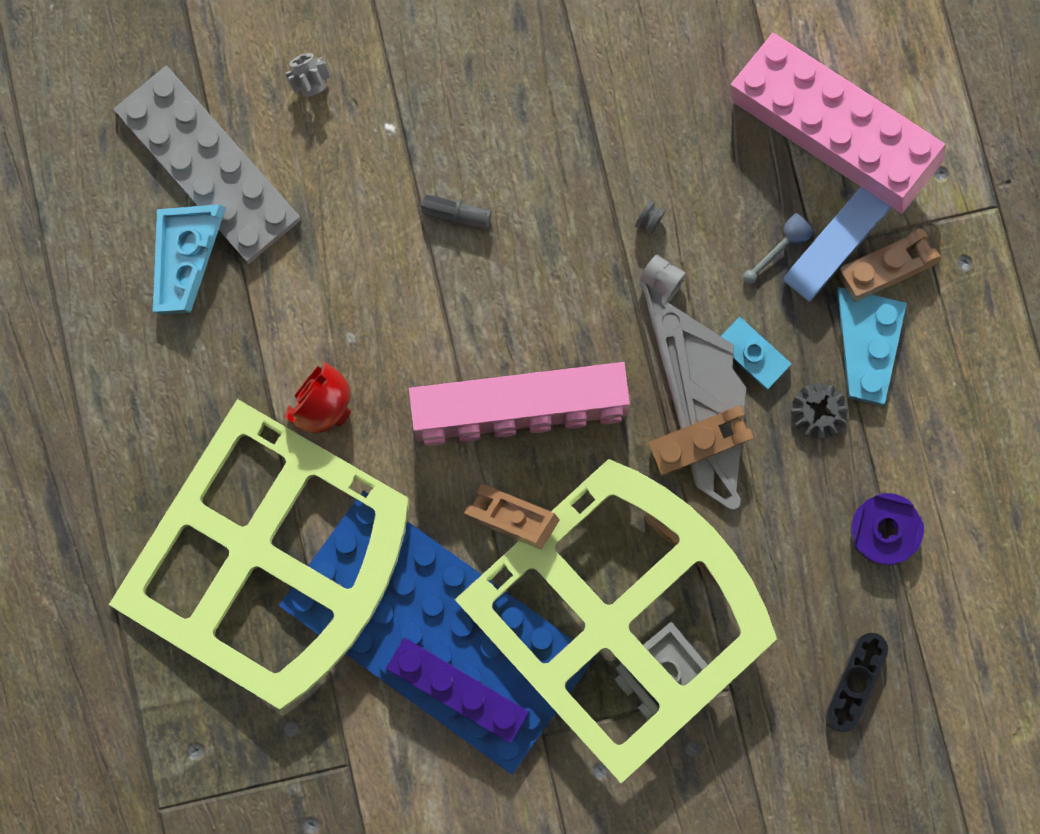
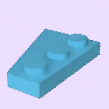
[153,204,226,315]
[836,287,907,406]

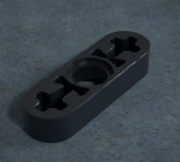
[825,633,888,732]

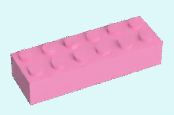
[731,32,946,214]
[409,362,630,446]

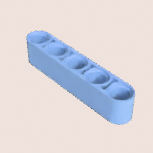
[782,187,891,302]

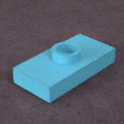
[721,316,792,391]

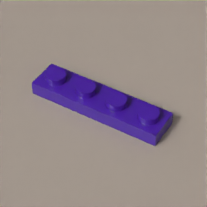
[386,637,529,744]

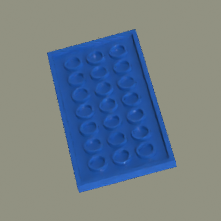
[279,490,596,774]

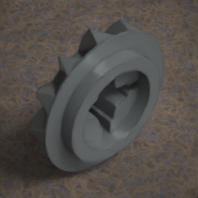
[791,382,848,439]

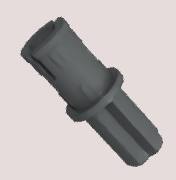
[421,194,492,231]

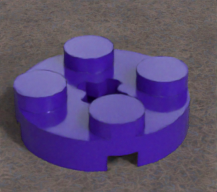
[850,493,924,566]

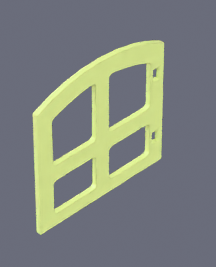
[109,399,410,710]
[455,459,777,784]

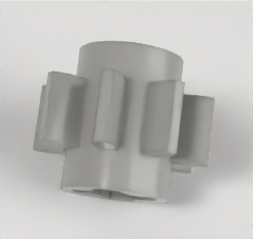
[285,53,331,97]

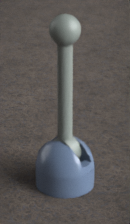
[743,213,815,284]

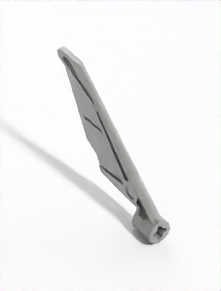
[638,254,747,510]

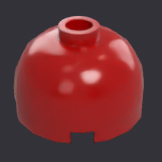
[284,361,351,434]

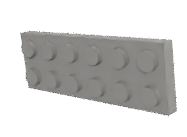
[114,65,301,264]

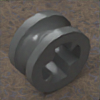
[635,200,666,236]

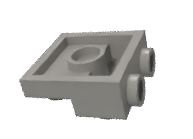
[614,622,708,720]

